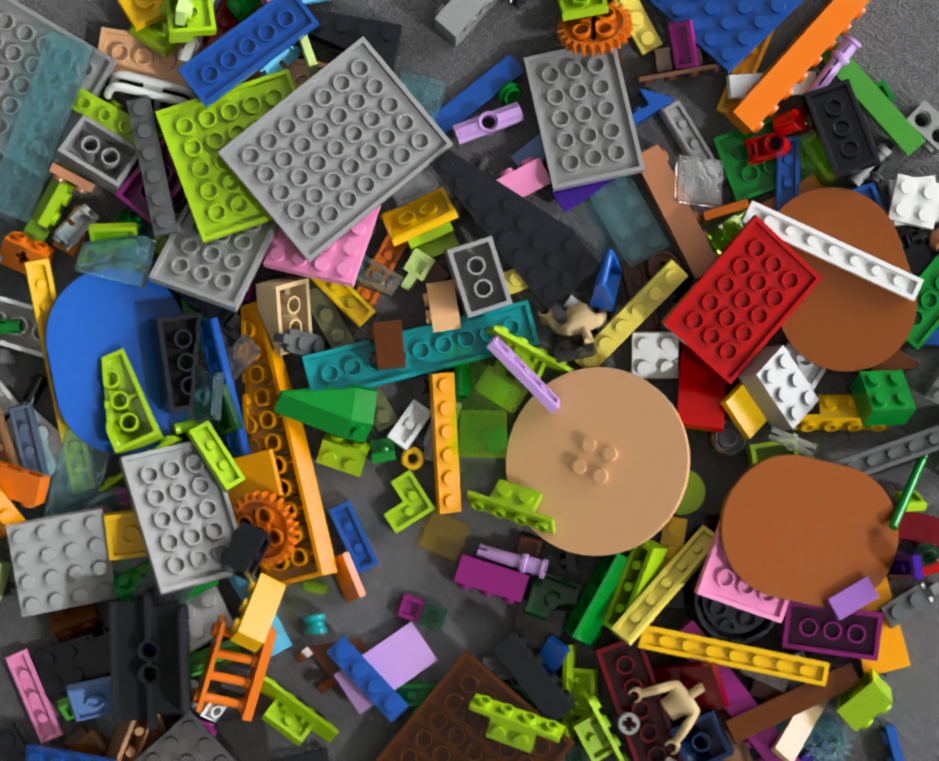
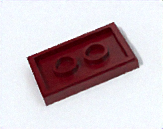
[652,662,729,710]

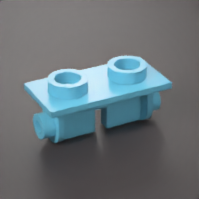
[258,44,302,77]

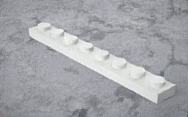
[741,200,924,302]

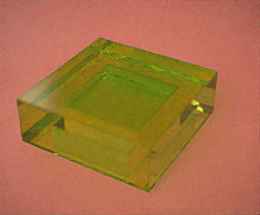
[303,580,329,595]

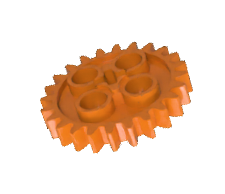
[557,0,633,57]
[232,490,300,567]

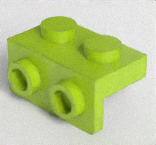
[407,222,459,258]
[316,432,371,477]

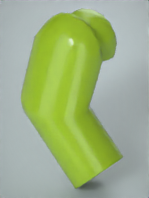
[172,419,200,435]

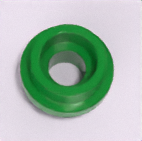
[498,82,521,105]

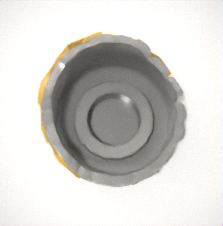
[711,418,746,455]

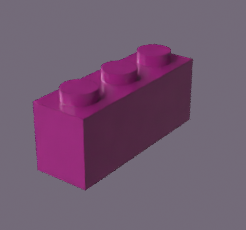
[454,553,529,605]

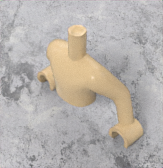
[538,303,607,344]
[628,680,705,755]

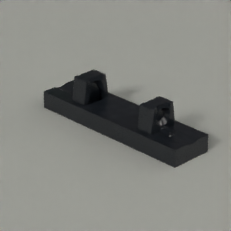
[169,288,246,347]

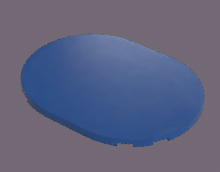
[45,267,190,455]

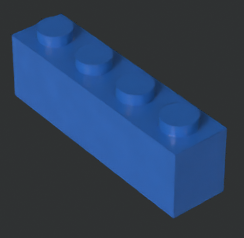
[326,636,409,723]

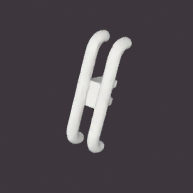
[104,70,198,113]

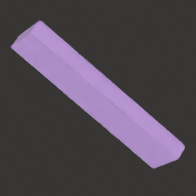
[487,335,561,414]

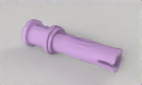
[805,34,862,93]
[476,543,549,579]

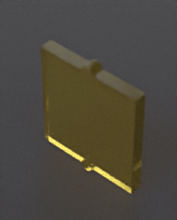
[419,510,471,562]

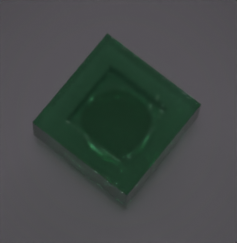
[419,601,448,632]

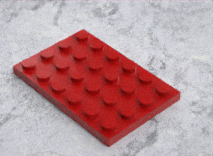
[661,215,822,385]

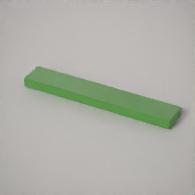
[821,42,925,157]

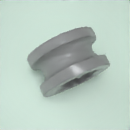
[617,712,640,735]

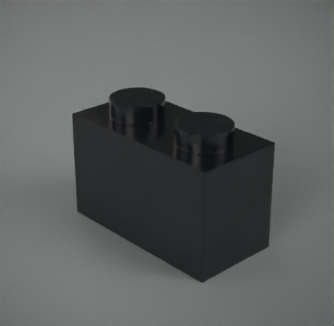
[220,521,273,581]

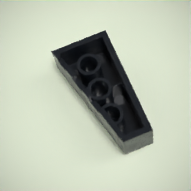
[307,9,403,73]

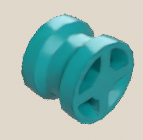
[302,613,327,635]

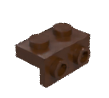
[48,603,103,642]

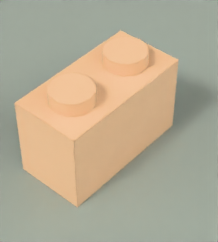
[423,279,461,333]

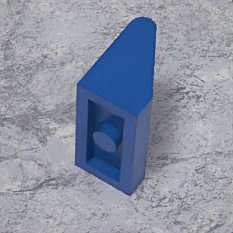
[590,249,623,312]

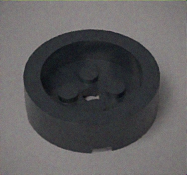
[685,561,776,644]

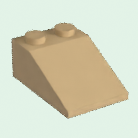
[256,275,312,356]

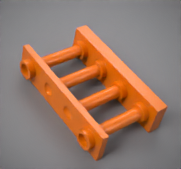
[192,615,277,722]

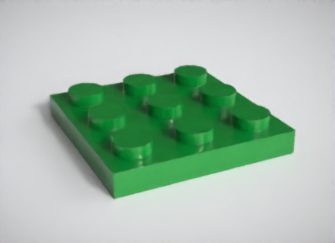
[712,115,802,202]

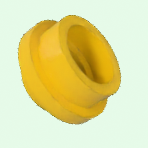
[401,447,424,470]

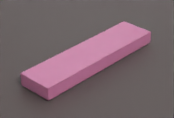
[5,648,64,744]

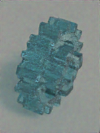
[802,715,853,761]

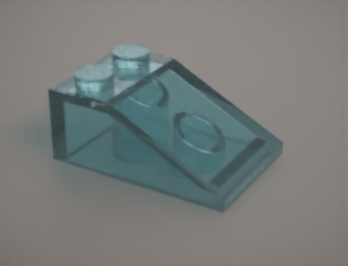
[75,235,157,288]

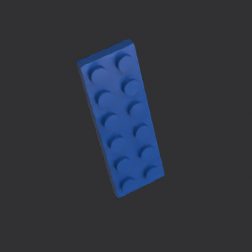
[177,0,319,109]

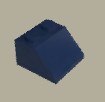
[669,709,734,761]

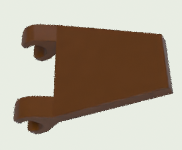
[295,638,368,694]

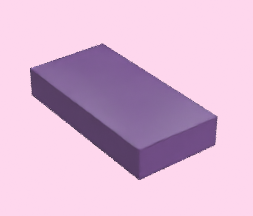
[826,576,879,620]

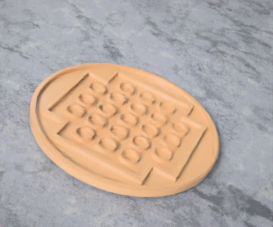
[506,367,690,556]

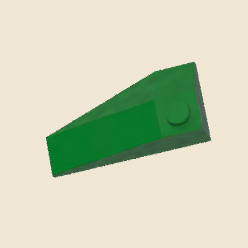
[273,385,377,442]

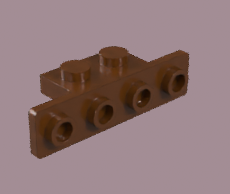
[634,46,723,85]

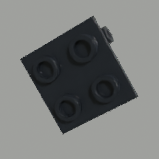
[898,227,932,275]

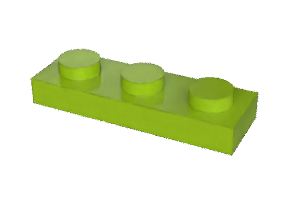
[187,420,246,493]

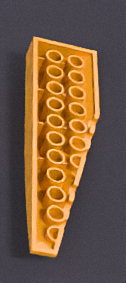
[241,301,338,585]

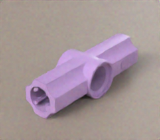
[452,102,524,145]

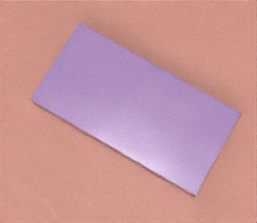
[334,622,438,714]

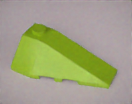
[101,348,164,454]

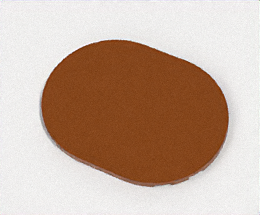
[778,187,917,372]
[719,454,899,608]

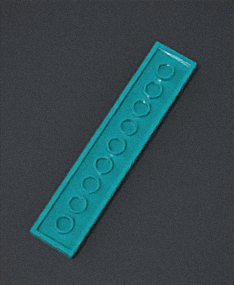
[302,300,540,391]

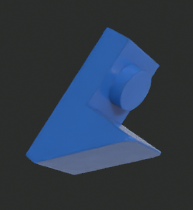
[631,89,674,126]

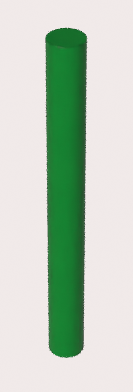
[888,454,928,530]

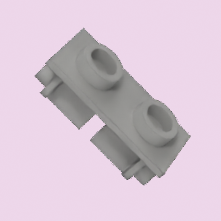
[52,203,100,251]

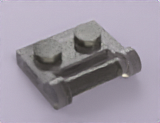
[549,333,597,363]

